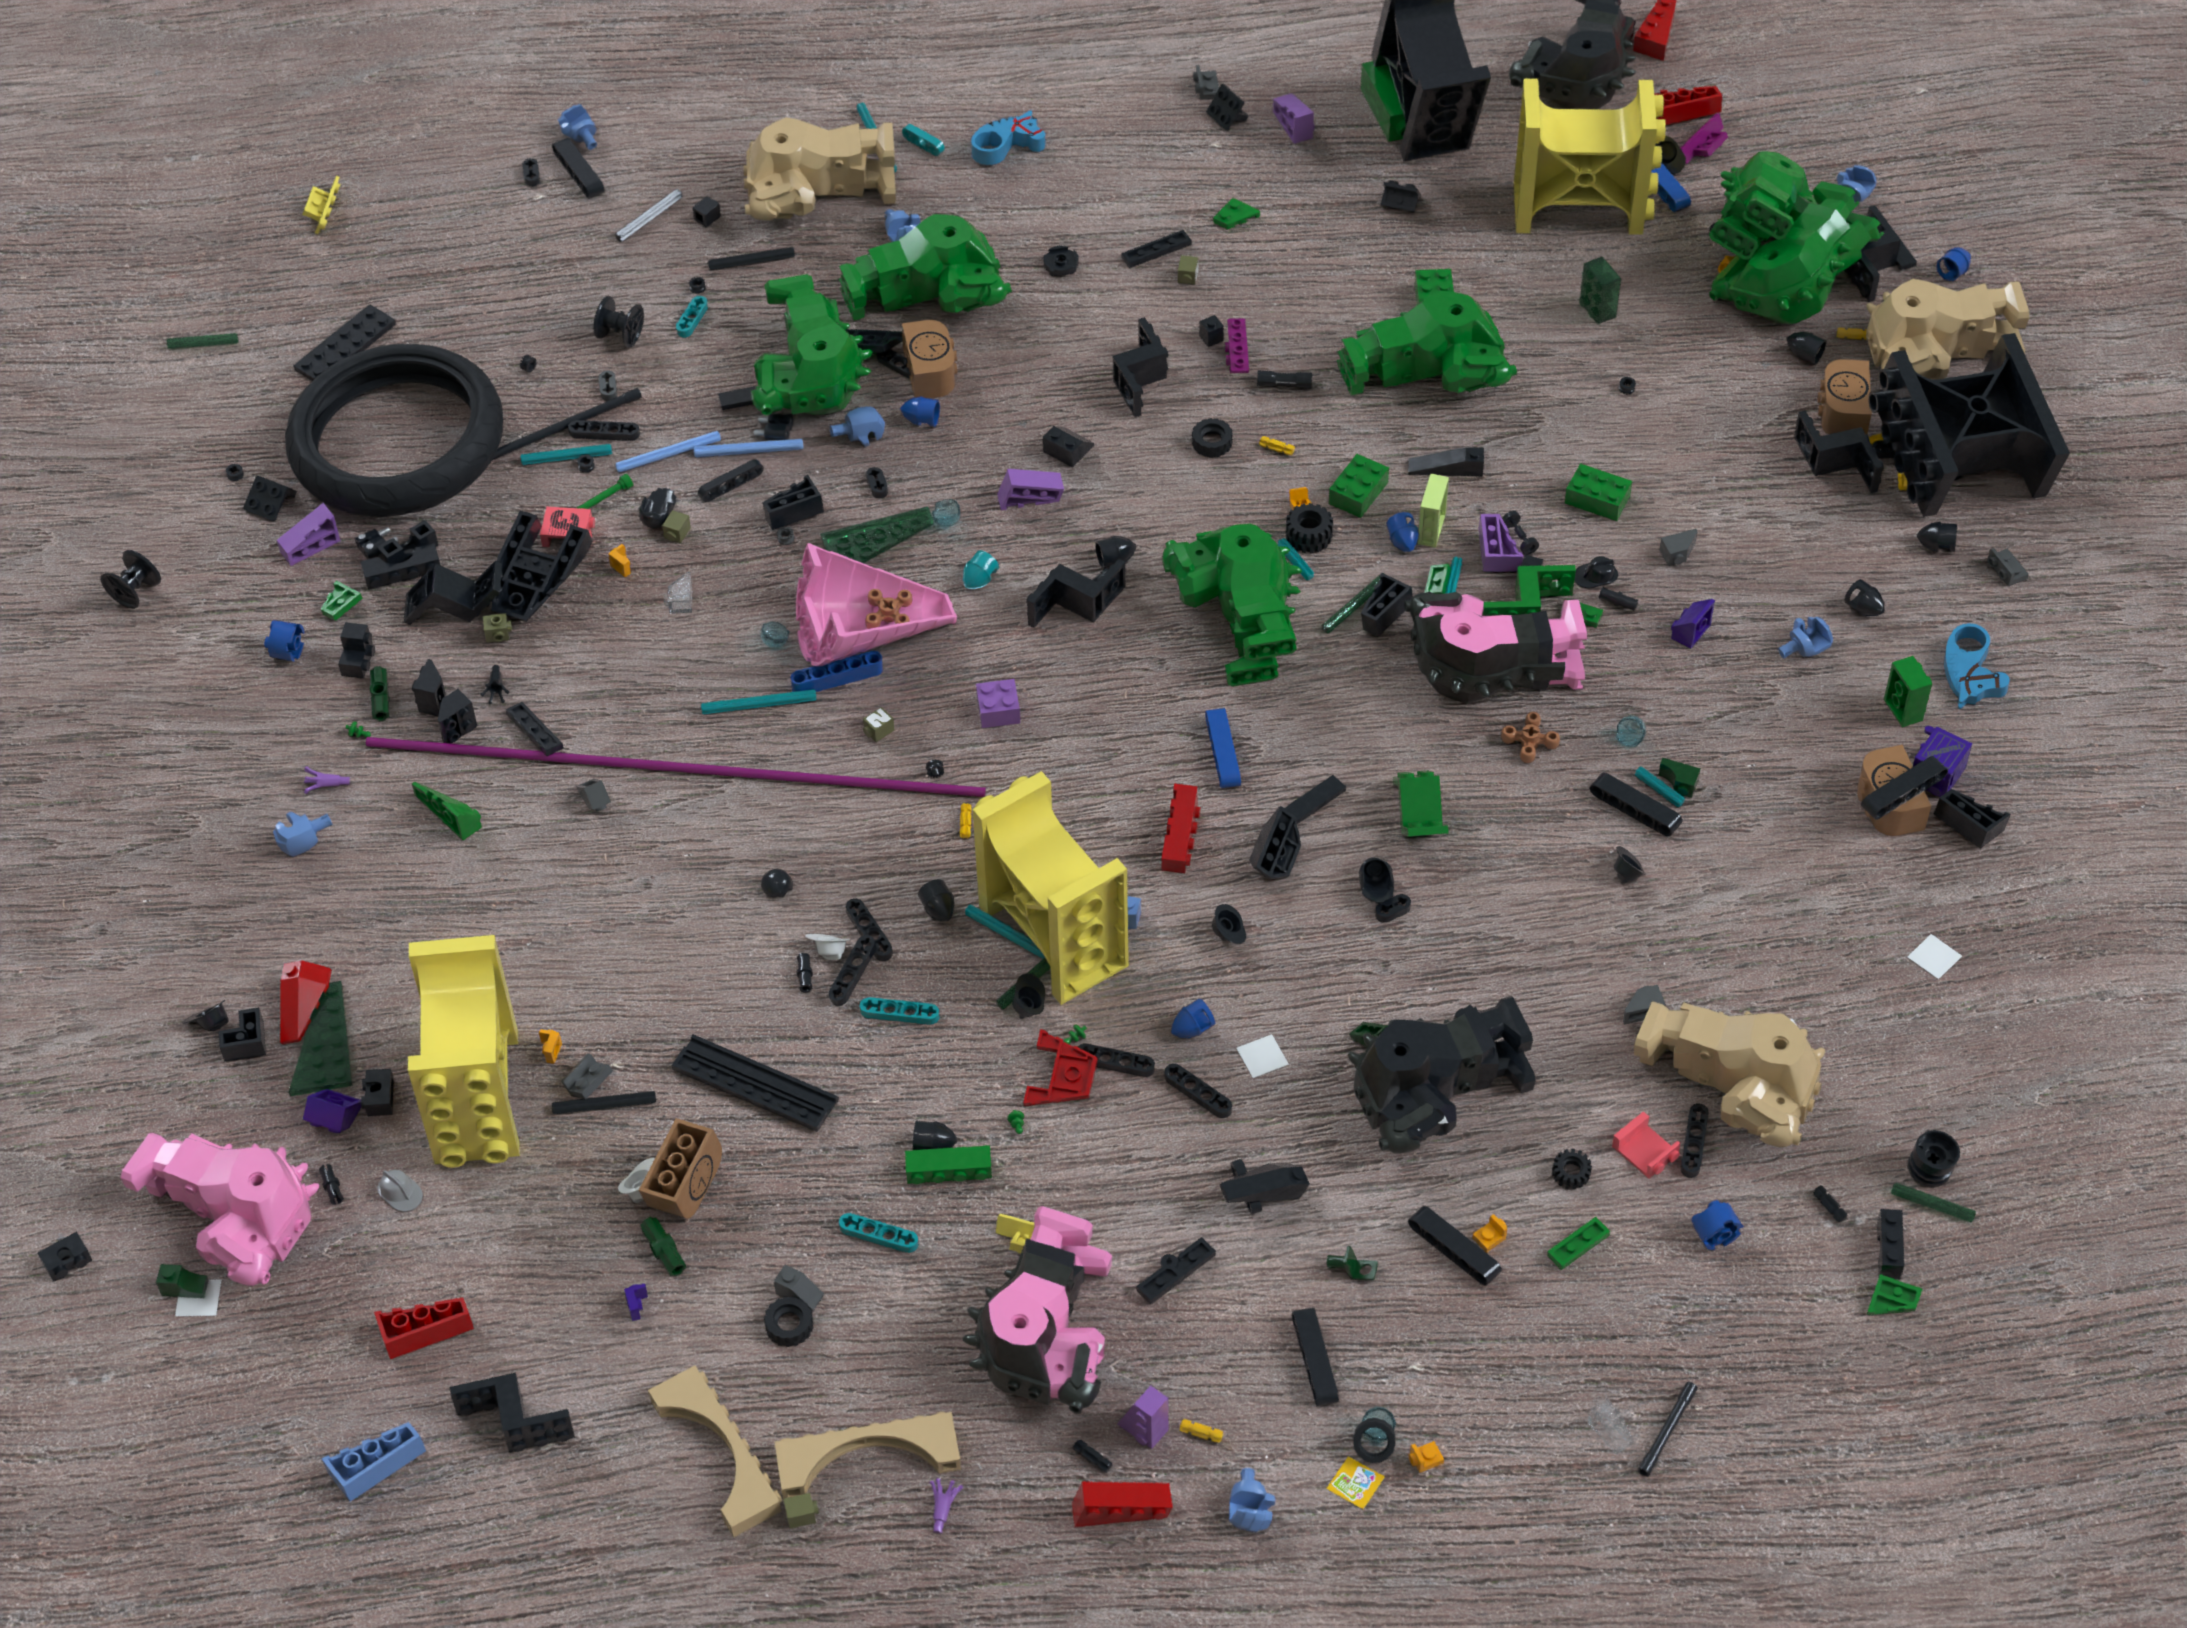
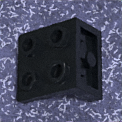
[243,475,297,521]

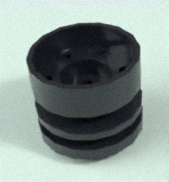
[1907,1130,1960,1187]

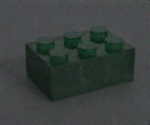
[1579,256,1621,324]

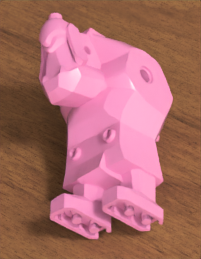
[121,1133,319,1286]

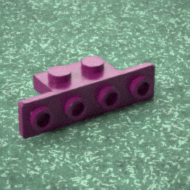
[1681,113,1728,164]
[1225,318,1249,373]

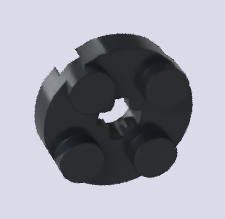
[1043,246,1079,277]

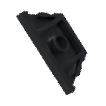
[846,329,902,354]

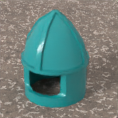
[963,550,999,590]

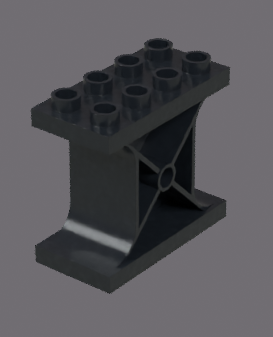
[1371,0,1491,162]
[1868,333,2070,517]

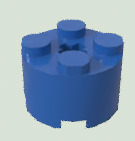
[264,620,305,662]
[1691,1200,1744,1250]

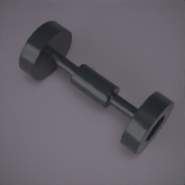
[1502,510,1539,555]

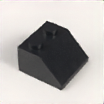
[1042,426,1094,468]

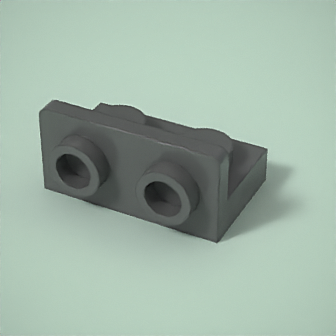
[1193,65,1219,100]
[1987,548,2029,587]
[561,1054,613,1099]

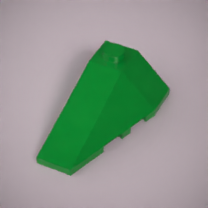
[412,782,482,841]

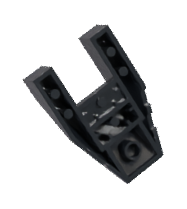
[491,510,593,622]

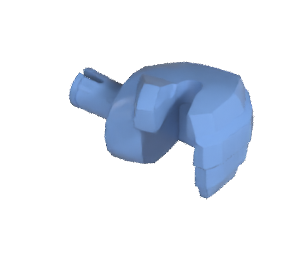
[558,104,597,150]
[1837,165,1876,202]
[884,209,921,242]
[830,406,885,447]
[1778,617,1833,659]
[273,812,333,857]
[1229,1468,1275,1532]

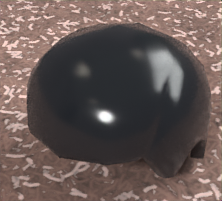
[761,868,793,898]

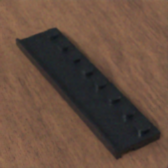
[672,1034,839,1132]

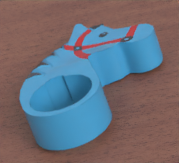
[971,110,1045,165]

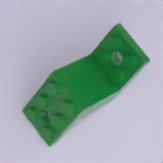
[1482,565,1576,616]
[1393,770,1449,836]

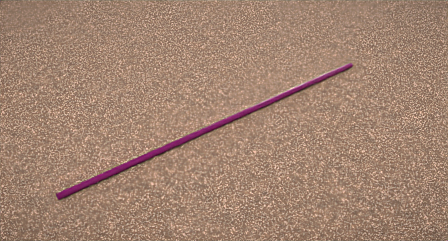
[366,737,986,797]

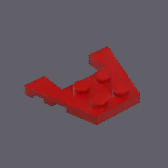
[1023,1029,1098,1106]

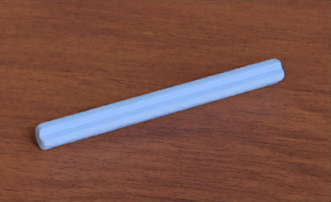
[615,431,721,473]
[694,439,803,457]

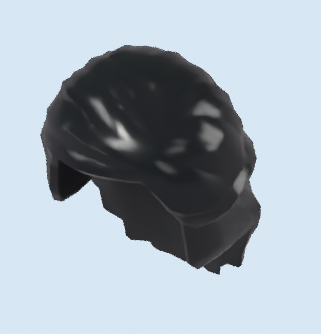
[639,488,676,529]
[1359,857,1394,904]

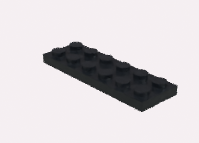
[293,304,396,381]

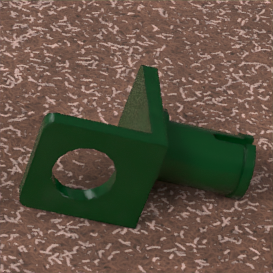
[1326,1246,1378,1281]

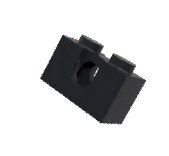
[361,1068,394,1117]
[37,1231,92,1282]

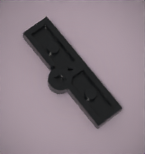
[1136,1237,1216,1305]

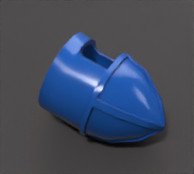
[1936,247,1971,281]
[900,397,940,427]
[1386,512,1419,552]
[1171,998,1216,1038]

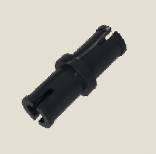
[1598,587,1639,611]
[796,953,813,993]
[319,1164,344,1205]

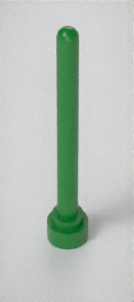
[576,474,634,509]

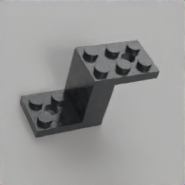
[1844,205,1901,302]
[1113,317,1169,417]
[1794,410,1884,493]
[1026,559,1126,628]
[404,561,503,625]
[449,1372,575,1452]

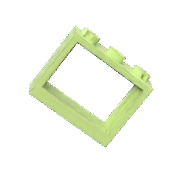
[1418,474,1449,548]

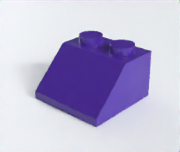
[1671,599,1715,649]
[303,1089,362,1133]

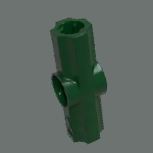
[369,666,390,722]
[640,1217,686,1277]

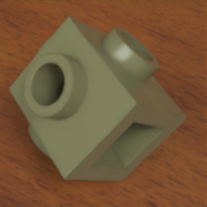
[483,613,512,643]

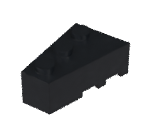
[763,475,824,530]
[1361,573,1413,637]
[1933,789,2011,849]

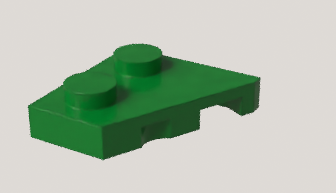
[1213,198,1261,230]
[321,580,363,621]
[1867,1274,1922,1316]

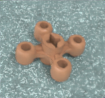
[865,589,913,629]
[1501,712,1560,763]

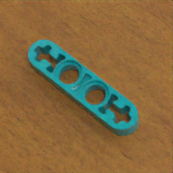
[860,997,940,1025]
[839,1213,919,1253]

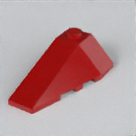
[280,960,332,1045]

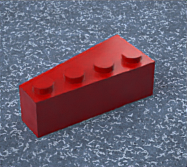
[1633,0,1677,61]
[1654,86,1723,125]
[1161,783,1201,873]
[374,1297,474,1360]
[1072,1481,1173,1527]

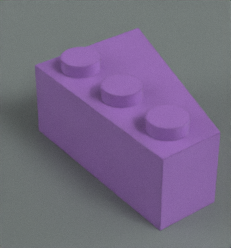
[1273,93,1315,144]
[997,469,1064,510]
[277,503,340,566]
[1478,514,1523,572]
[1117,1386,1168,1449]

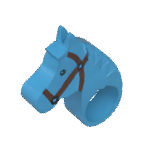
[1944,623,2010,709]

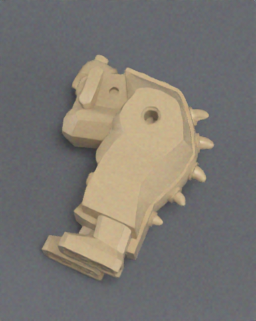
[744,117,896,221]
[1866,279,2029,380]
[1634,1002,1825,1147]

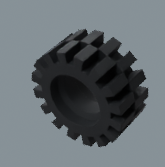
[1552,1149,1592,1190]

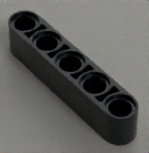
[552,137,605,199]
[1861,756,1948,820]
[1589,772,1683,837]
[1408,1205,1502,1286]
[1292,1307,1339,1407]

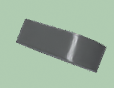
[599,370,617,401]

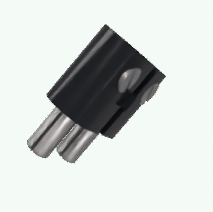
[754,413,794,440]
[355,527,398,559]

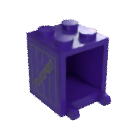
[1913,726,1972,797]

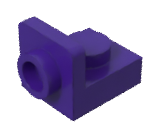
[624,1283,648,1321]

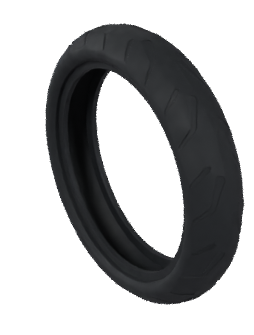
[285,344,503,517]

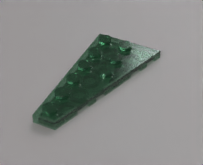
[820,506,934,564]
[289,981,353,1097]

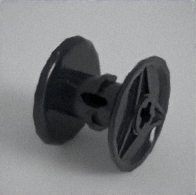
[593,296,644,348]
[100,550,161,609]

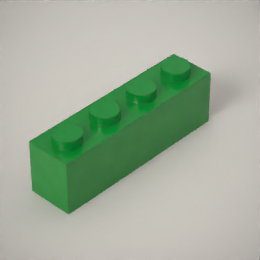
[905,1145,992,1185]

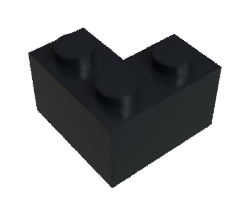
[338,622,375,679]
[219,1007,266,1062]

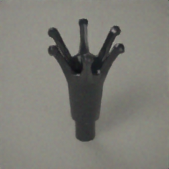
[480,665,510,704]

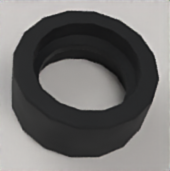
[1353,1418,1396,1463]

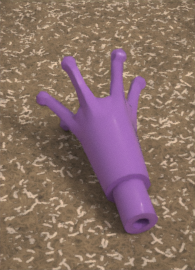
[304,766,350,794]
[930,1478,963,1533]

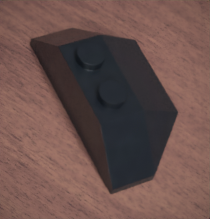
[1249,806,1301,879]

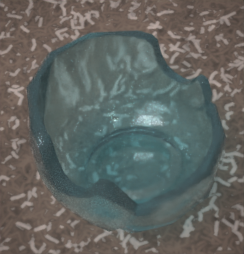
[932,499,961,527]
[760,621,789,648]
[1616,715,1646,747]
[1361,1406,1396,1444]

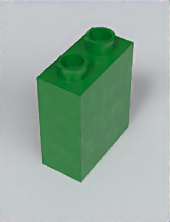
[1360,61,1406,142]

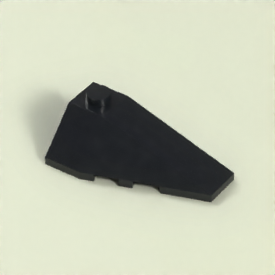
[1408,446,1484,477]
[1219,1163,1310,1203]

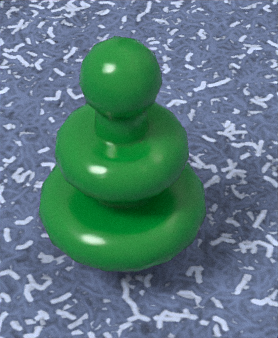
[345,721,371,738]
[1063,1024,1087,1045]
[1007,1110,1025,1134]

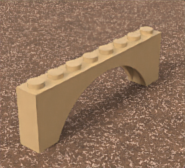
[648,1366,782,1538]
[775,1412,961,1500]

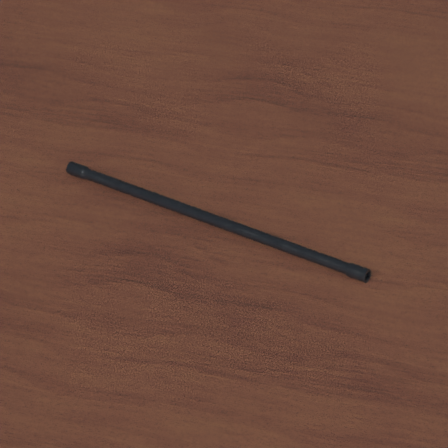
[492,388,642,460]

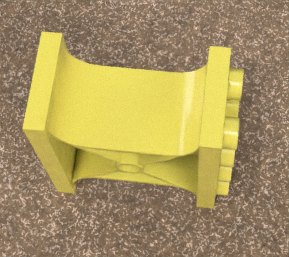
[1513,79,1666,235]
[973,771,1129,1005]
[408,935,520,1168]

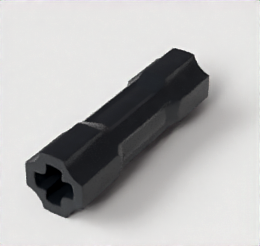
[1257,370,1312,388]

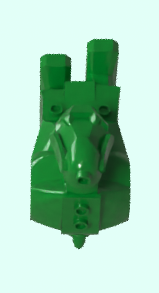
[1709,151,1819,260]
[1709,181,1884,325]
[838,214,1012,321]
[751,274,872,415]
[1336,291,1517,395]
[1162,524,1302,687]

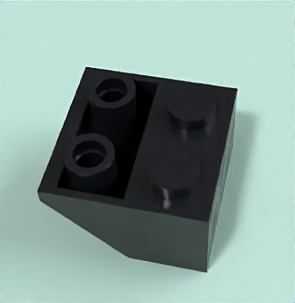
[412,659,446,717]
[438,689,477,744]

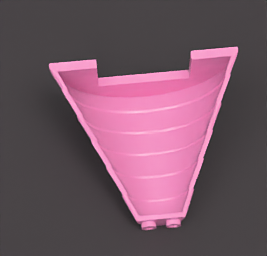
[796,543,957,666]

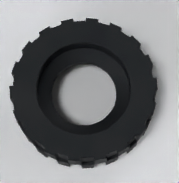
[1192,418,1233,458]
[764,1297,813,1347]

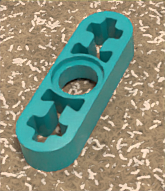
[902,124,945,156]
[676,296,708,338]

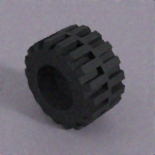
[1286,503,1333,553]

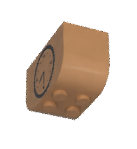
[902,320,957,398]
[1817,359,1872,434]
[1857,745,1931,836]
[638,1118,722,1219]

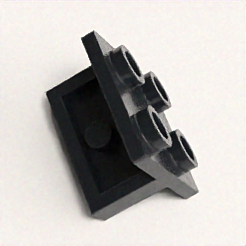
[1206,84,1249,131]
[1380,180,1421,213]

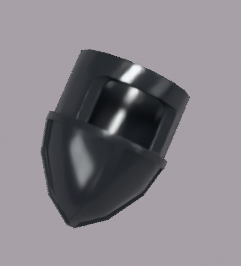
[1787,331,1827,365]
[1917,522,1957,552]
[1095,536,1137,568]
[1844,579,1885,616]
[918,879,955,922]
[912,1120,958,1150]

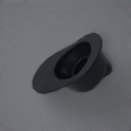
[1655,136,1686,175]
[1574,556,1618,588]
[1614,846,1646,883]
[1212,904,1246,944]
[1012,973,1045,1019]
[182,1000,229,1031]

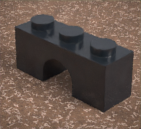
[377,520,439,564]
[1877,1209,1905,1280]

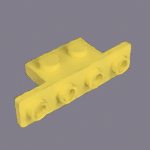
[302,175,340,234]
[996,1214,1034,1254]

